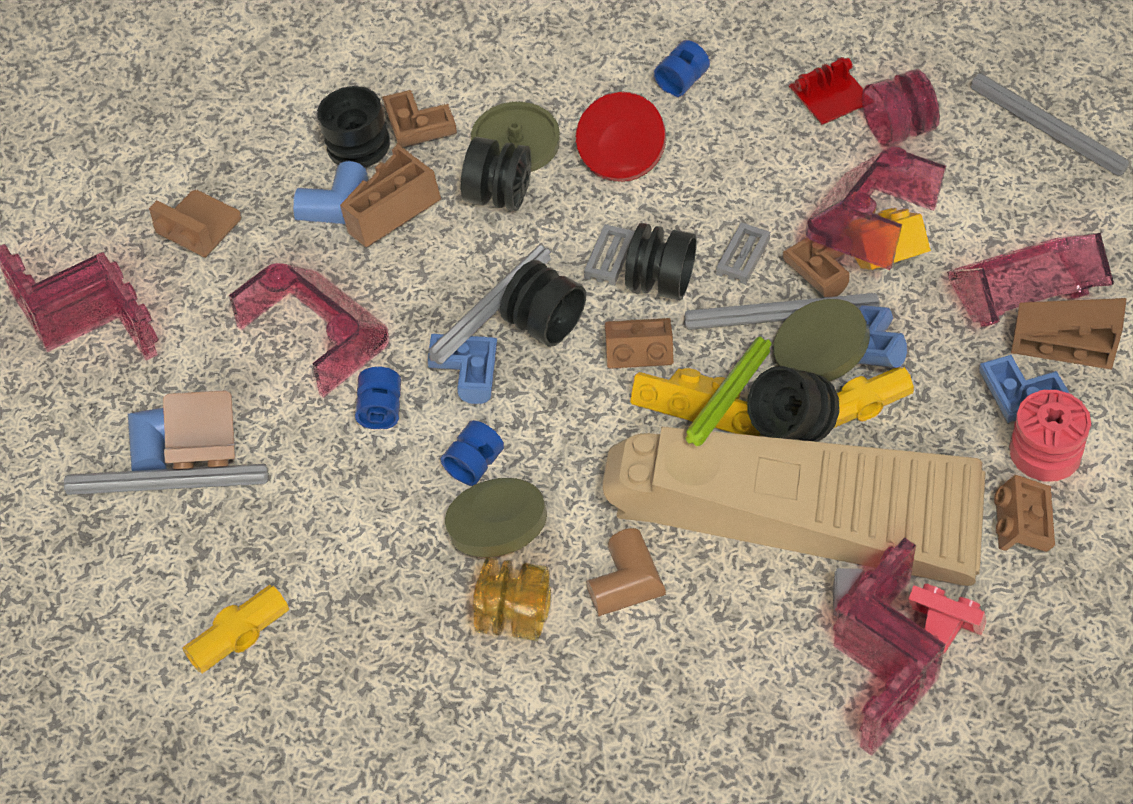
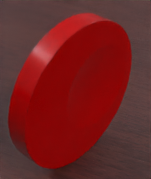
[576,92,666,182]

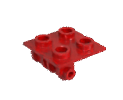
[789,57,874,125]

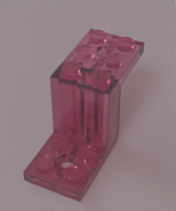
[0,244,158,361]
[833,537,946,756]

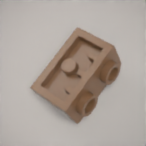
[605,318,674,369]
[994,475,1055,552]

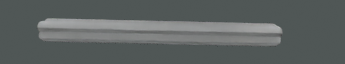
[971,73,1129,176]
[428,245,551,364]
[684,293,880,330]
[64,464,269,495]

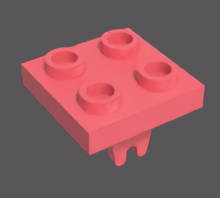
[909,584,987,654]

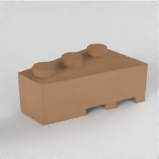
[340,144,441,247]
[1011,298,1127,370]

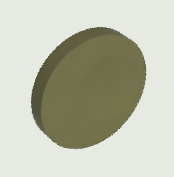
[471,102,560,172]
[774,299,870,381]
[445,478,547,557]

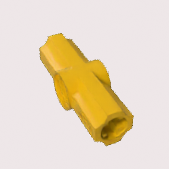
[834,367,914,428]
[182,584,289,674]

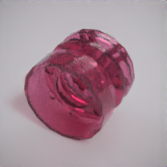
[862,69,940,146]

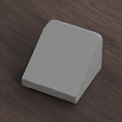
[833,568,863,617]

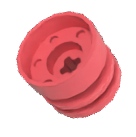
[1009,390,1091,481]

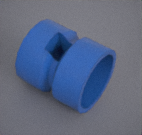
[654,40,710,97]
[355,366,401,429]
[441,420,504,486]

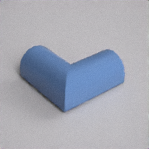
[293,161,368,224]
[858,305,907,368]
[428,334,497,404]
[979,355,1069,423]
[128,408,167,471]

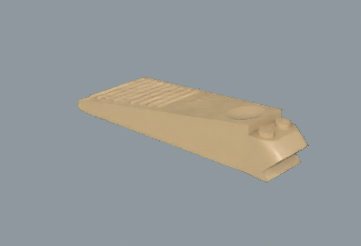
[603,427,986,586]

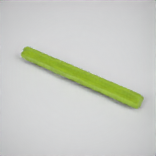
[685,337,772,446]

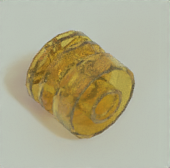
[473,557,551,642]

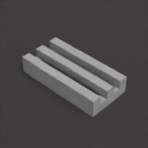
[716,222,770,285]
[584,224,635,286]

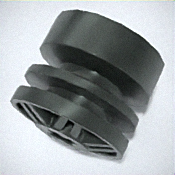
[317,86,390,168]
[461,137,531,211]
[625,223,697,300]
[500,260,586,346]
[747,366,839,442]

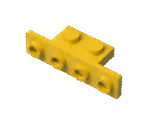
[630,368,761,436]

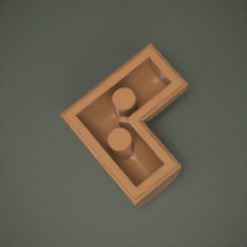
[382,90,457,148]
[783,222,854,297]
[586,528,666,616]

